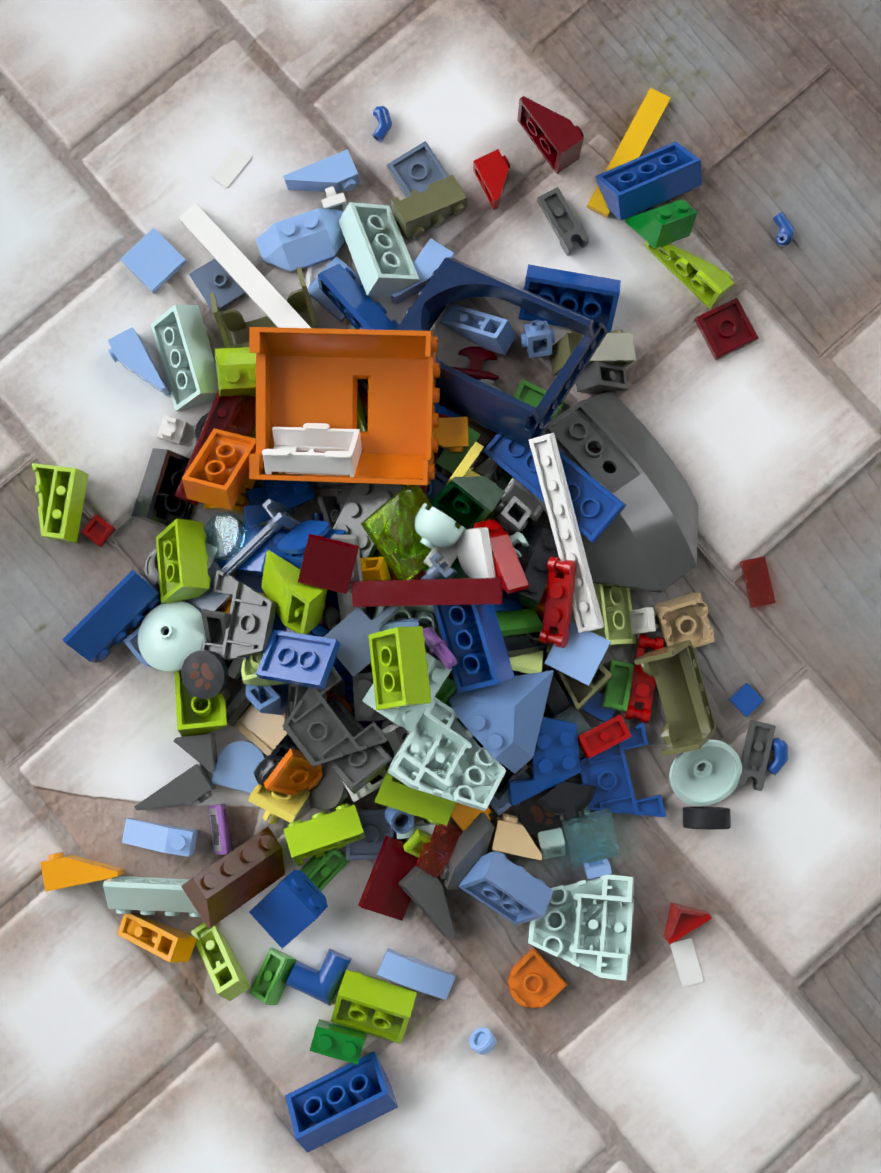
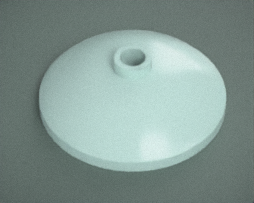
[138,601,207,672]
[669,740,742,806]

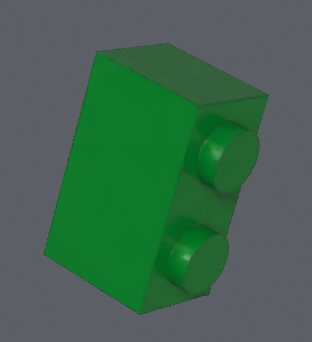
[310,1019,366,1065]

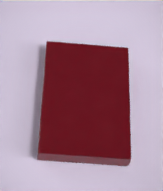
[358,835,426,921]

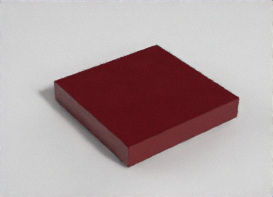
[694,298,759,360]
[298,534,359,594]

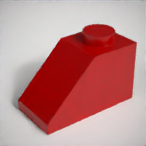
[473,149,510,210]

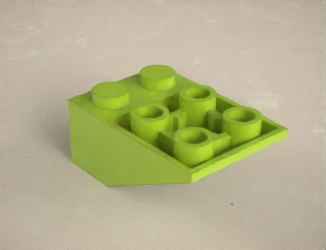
[261,550,327,635]

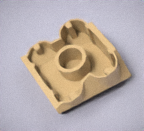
[654,592,715,648]
[235,704,289,756]

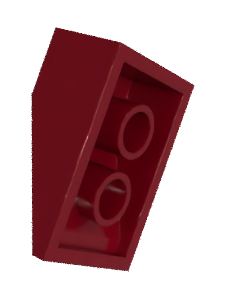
[517,96,584,174]

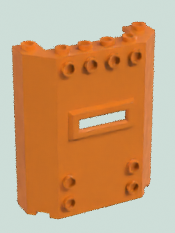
[249,327,440,485]

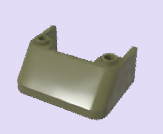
[209,267,319,348]
[634,640,716,756]

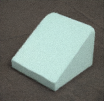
[538,828,566,860]

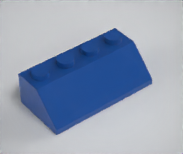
[595,142,702,220]
[317,264,399,330]
[519,264,621,333]
[62,570,161,663]
[433,604,514,693]
[285,1051,398,1153]

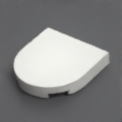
[457,527,496,578]

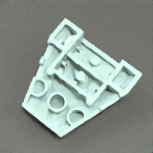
[388,697,506,811]
[528,875,634,981]

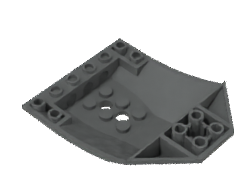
[523,391,698,593]

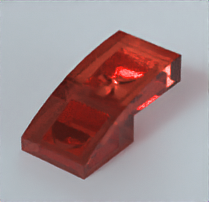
[416,822,461,878]

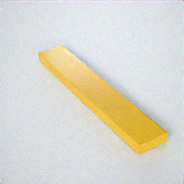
[587,88,671,218]

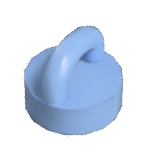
[469,1027,497,1055]

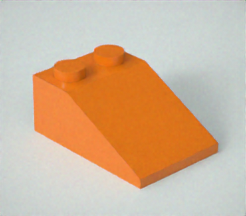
[182,428,256,510]

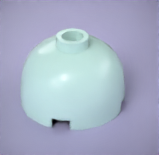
[415,503,466,550]

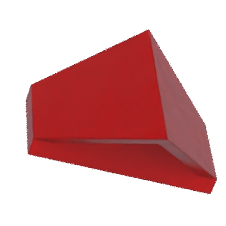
[663,902,712,945]

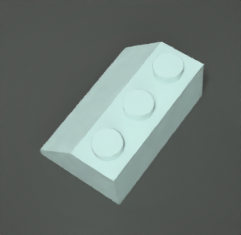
[362,651,452,732]

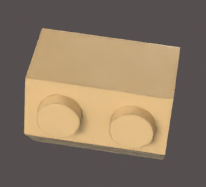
[491,814,542,861]

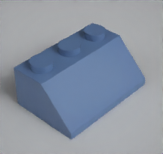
[459,851,553,925]

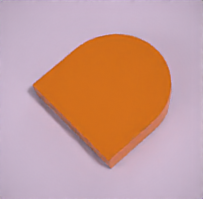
[264,748,323,795]
[508,946,568,1008]

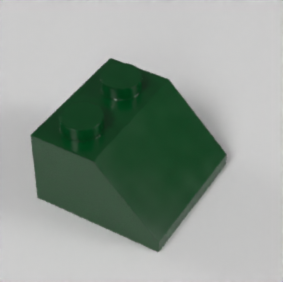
[432,476,505,530]

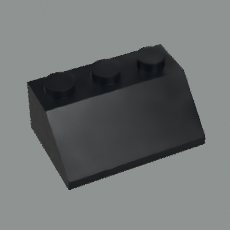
[131,448,194,527]
[502,525,559,609]

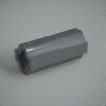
[226,680,252,727]

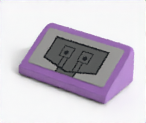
[208,803,232,855]

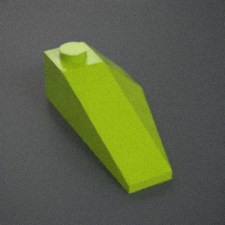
[644,241,734,309]
[174,671,227,737]

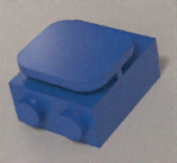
[276,520,348,569]
[249,869,328,949]

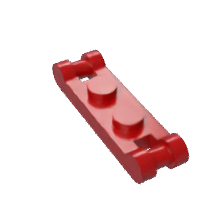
[539,556,576,648]
[624,634,664,723]

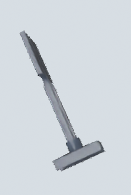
[185,499,302,612]
[324,552,458,677]

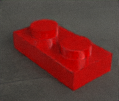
[578,714,632,759]

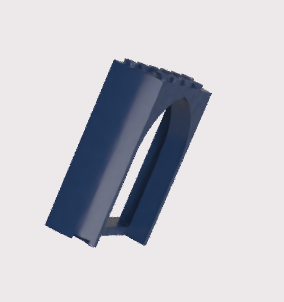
[394,257,608,450]

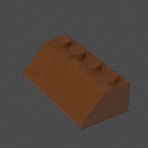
[181,827,285,929]

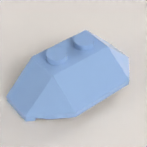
[256,208,345,272]

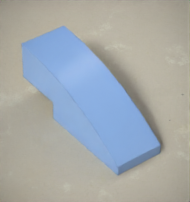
[377,948,456,1000]

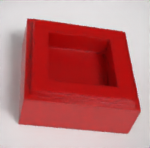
[81,514,116,547]

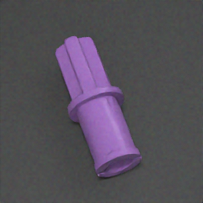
[423,627,457,669]

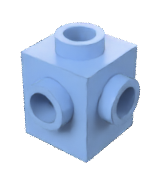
[520,320,555,358]

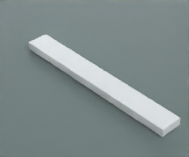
[179,204,311,328]
[529,433,604,633]

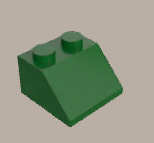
[625,199,698,249]

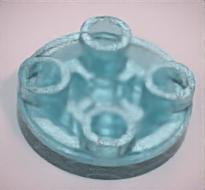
[204,512,247,561]

